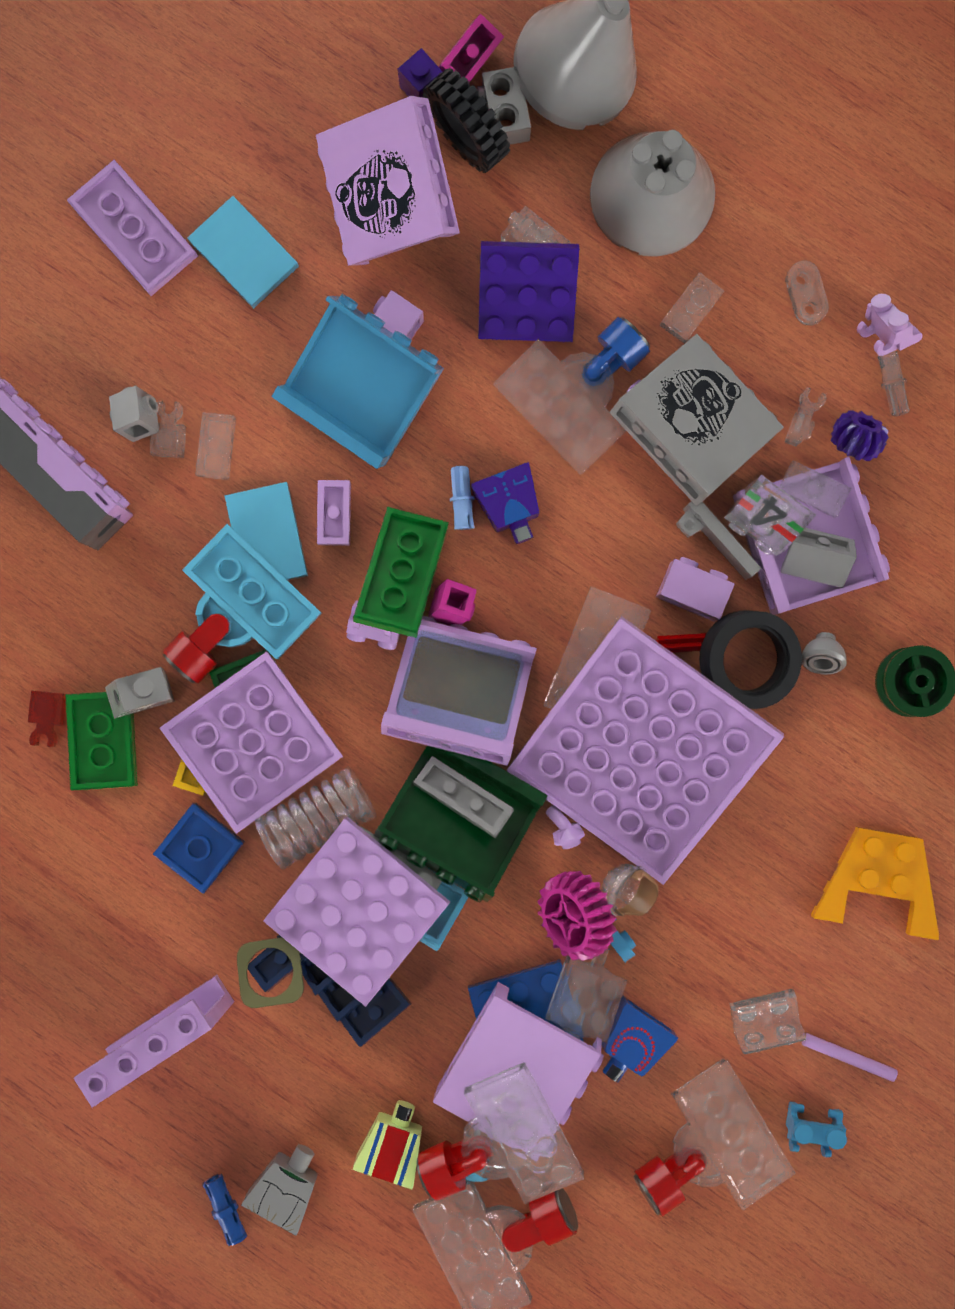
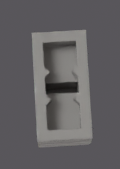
[477,67,531,145]

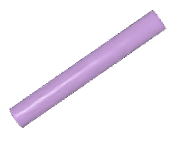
[802,1033,898,1082]

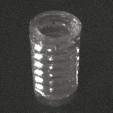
[255,766,377,870]

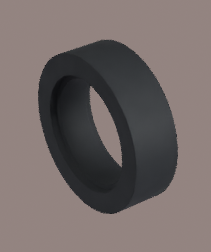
[699,610,802,709]

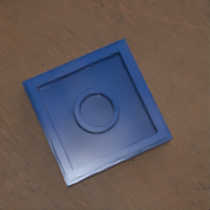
[153,803,245,894]

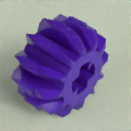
[831,410,889,461]

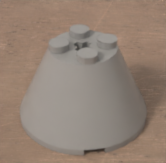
[590,130,715,256]

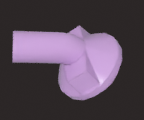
[546,805,585,849]

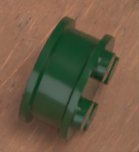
[875,645,955,717]

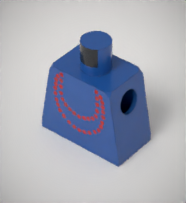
[602,996,678,1083]

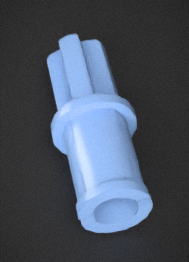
[450,466,475,530]

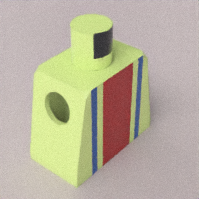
[353,1100,422,1190]

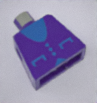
[471,462,539,544]

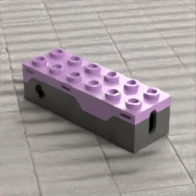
[0,378,133,551]

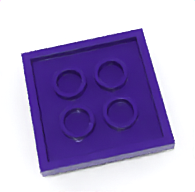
[478,241,580,342]

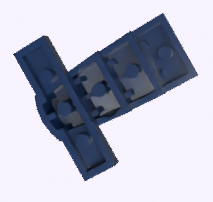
[248,934,412,1047]

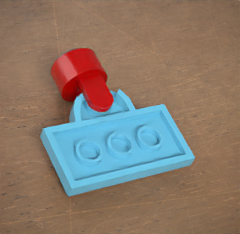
[163,524,322,684]

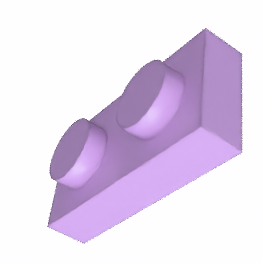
[317,480,351,546]

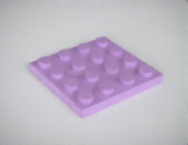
[160,652,343,834]
[263,817,450,1007]

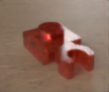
[28,690,66,747]

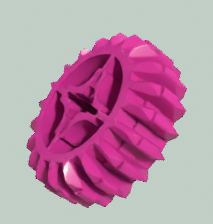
[537,871,617,961]

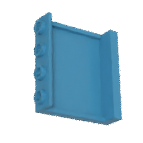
[272,294,444,469]

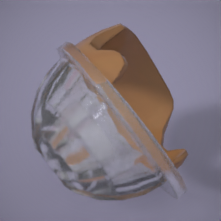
[601,864,659,916]

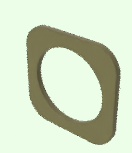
[237,937,304,1008]

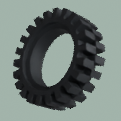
[423,68,510,173]

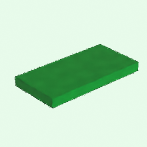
[353,507,449,638]

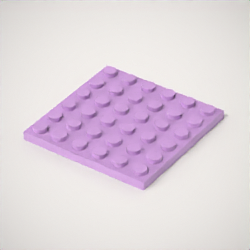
[507,616,784,885]

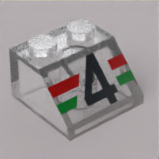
[724,475,816,556]

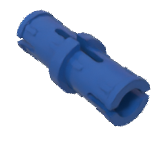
[202,1174,247,1246]

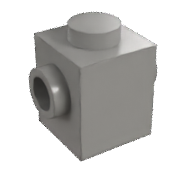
[109,386,159,442]

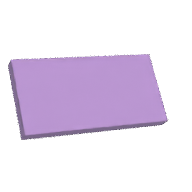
[67,160,198,296]

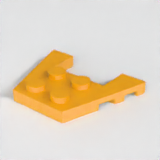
[811,827,939,940]

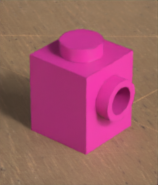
[428,579,477,626]

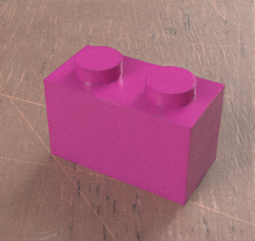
[438,13,504,82]

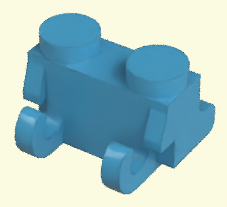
[786,1101,847,1158]

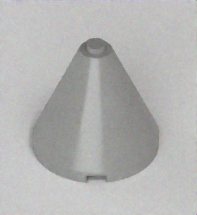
[513,0,637,130]

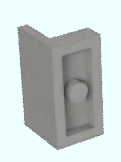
[780,527,857,588]

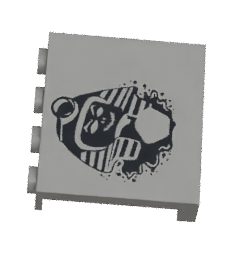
[610,334,784,506]

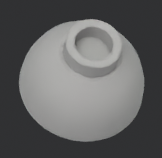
[802,632,847,675]

